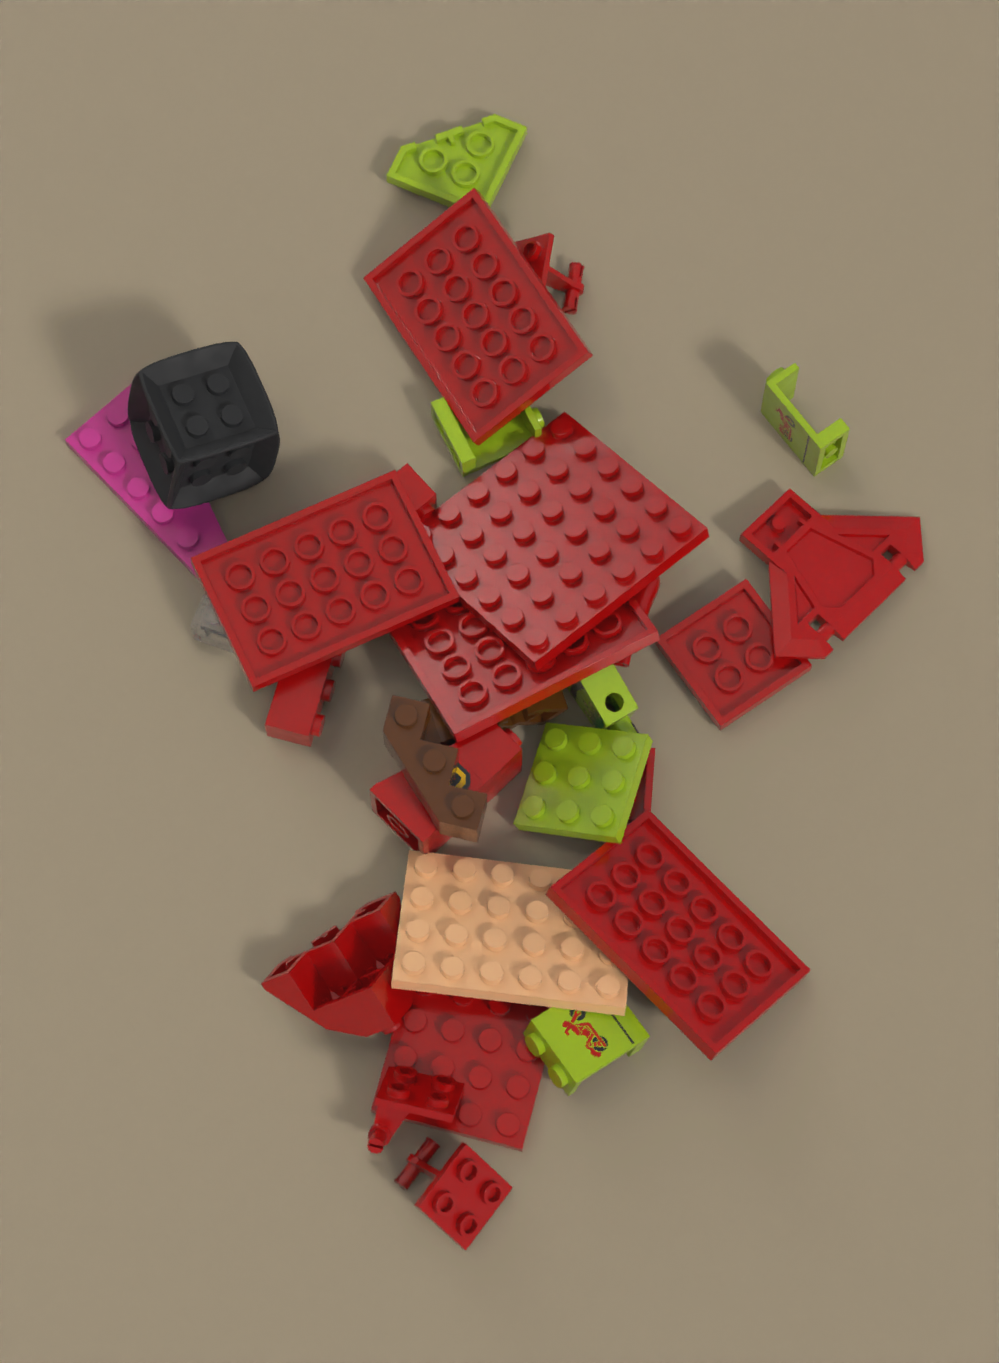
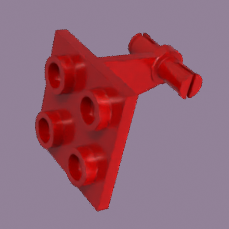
[515,233,585,314]
[367,1066,465,1154]
[394,1137,513,1250]

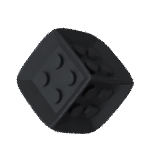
[127,342,280,509]

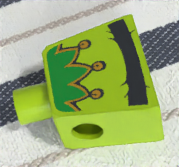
[567,664,639,733]

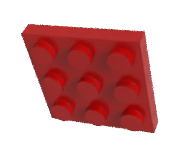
[655,579,812,731]

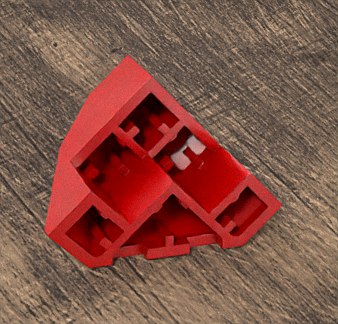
[261,891,413,1037]

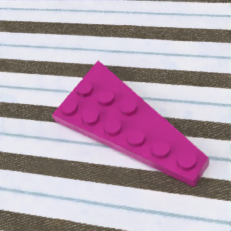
[65,383,227,580]

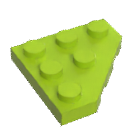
[386,114,527,207]

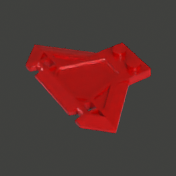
[739,488,924,659]

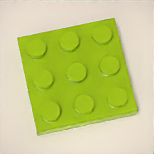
[513,722,653,844]

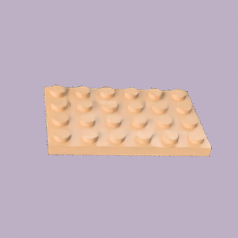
[391,850,628,1016]

